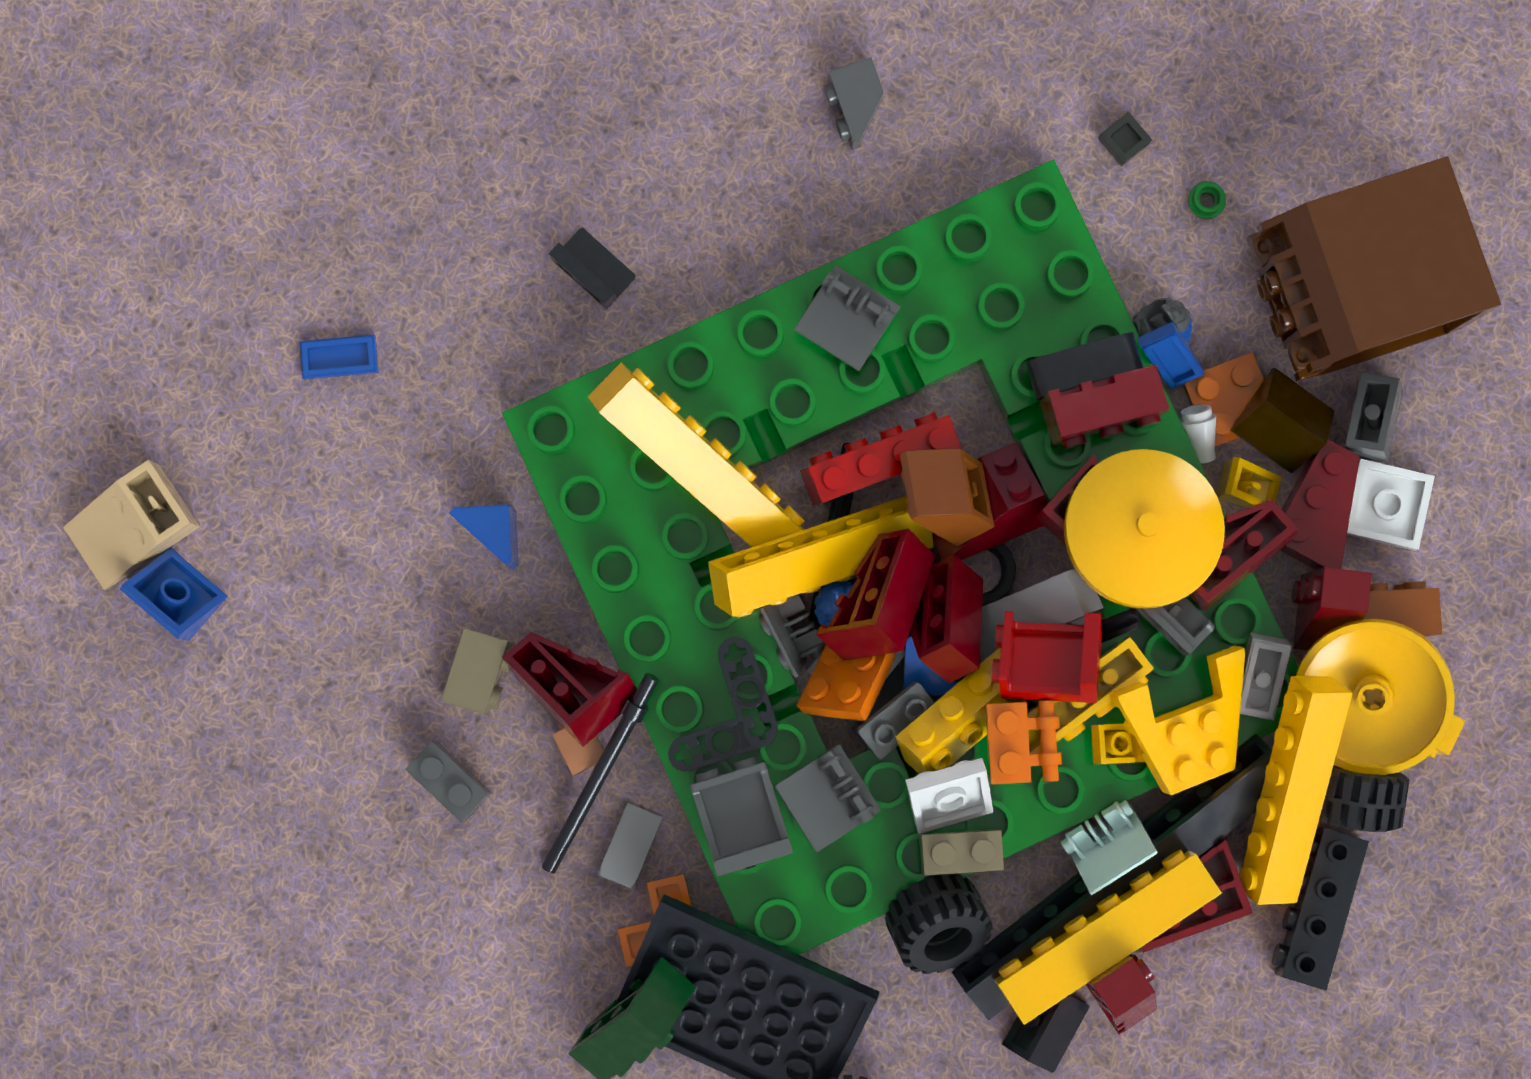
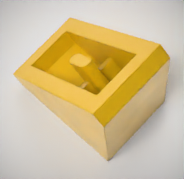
[1217,457,1282,507]

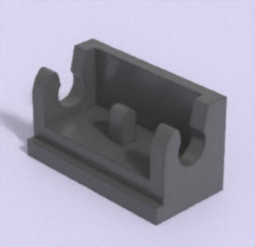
[1135,597,1215,656]

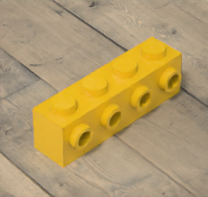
[1027,637,1154,754]
[895,648,1026,774]

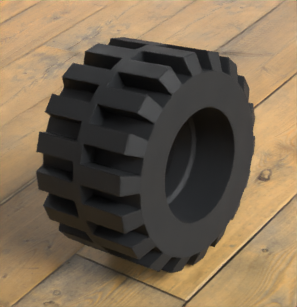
[1319,765,1410,832]
[885,874,993,974]

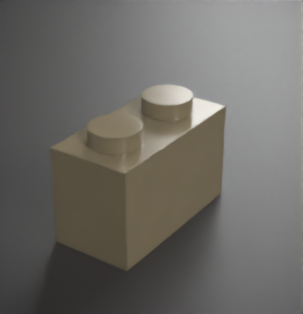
[441,628,511,715]
[919,829,1004,875]

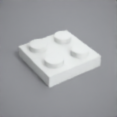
[1347,459,1435,551]
[905,758,993,834]

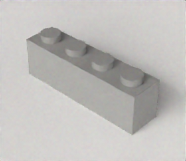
[980,568,1103,664]

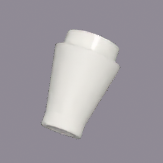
[1180,405,1216,464]

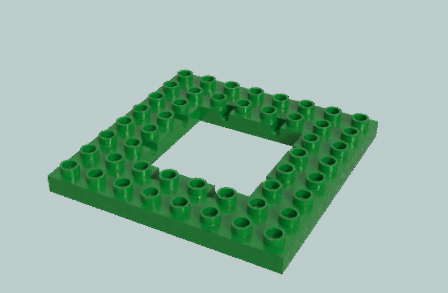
[502,159,1299,955]

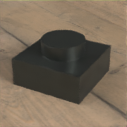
[1098,112,1152,167]

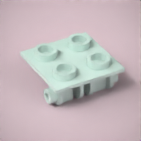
[1060,800,1158,895]

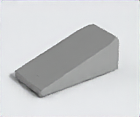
[1240,632,1292,720]
[597,803,663,889]

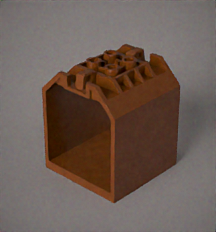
[1246,156,1501,382]

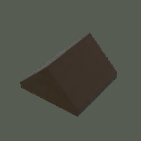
[1230,368,1334,473]

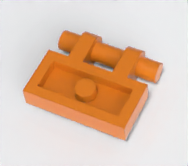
[985,701,1062,784]

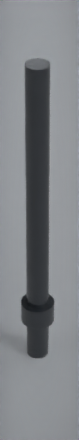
[542,673,659,874]

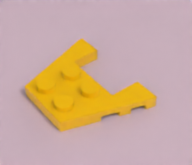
[1109,646,1245,795]

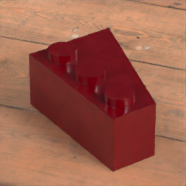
[1040,365,1169,449]
[910,555,983,683]
[502,632,637,747]
[1138,838,1253,953]
[1086,954,1157,1035]

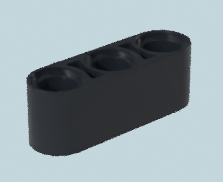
[1025,332,1143,401]

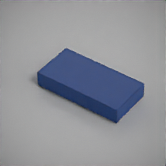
[1138,322,1205,390]
[299,335,379,380]

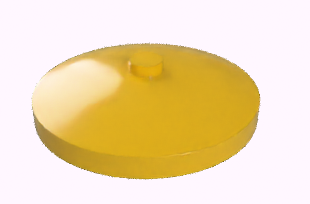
[1064,449,1225,609]
[1296,619,1455,775]

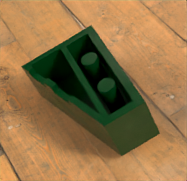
[568,957,696,1079]

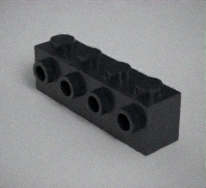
[1272,827,1369,991]

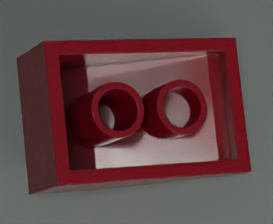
[932,442,1047,560]

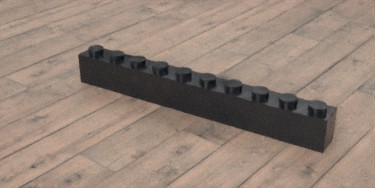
[952,734,1272,1020]

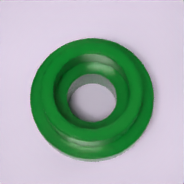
[1188,181,1226,219]

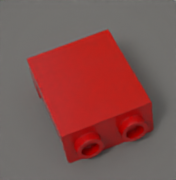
[992,611,1102,703]

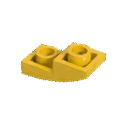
[1091,724,1145,764]

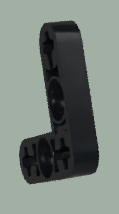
[668,637,778,772]

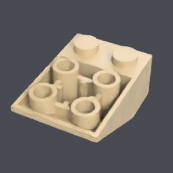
[63,460,200,590]

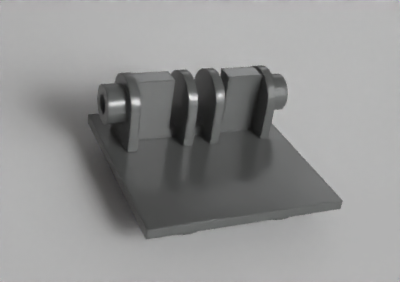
[794,266,900,371]
[759,594,826,678]
[774,744,881,853]

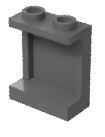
[844,664,935,760]
[689,756,793,877]

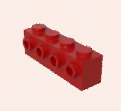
[800,412,962,506]

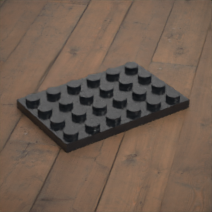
[617,894,880,1079]

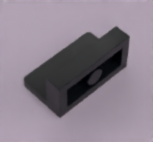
[549,228,636,309]
[1002,995,1089,1073]

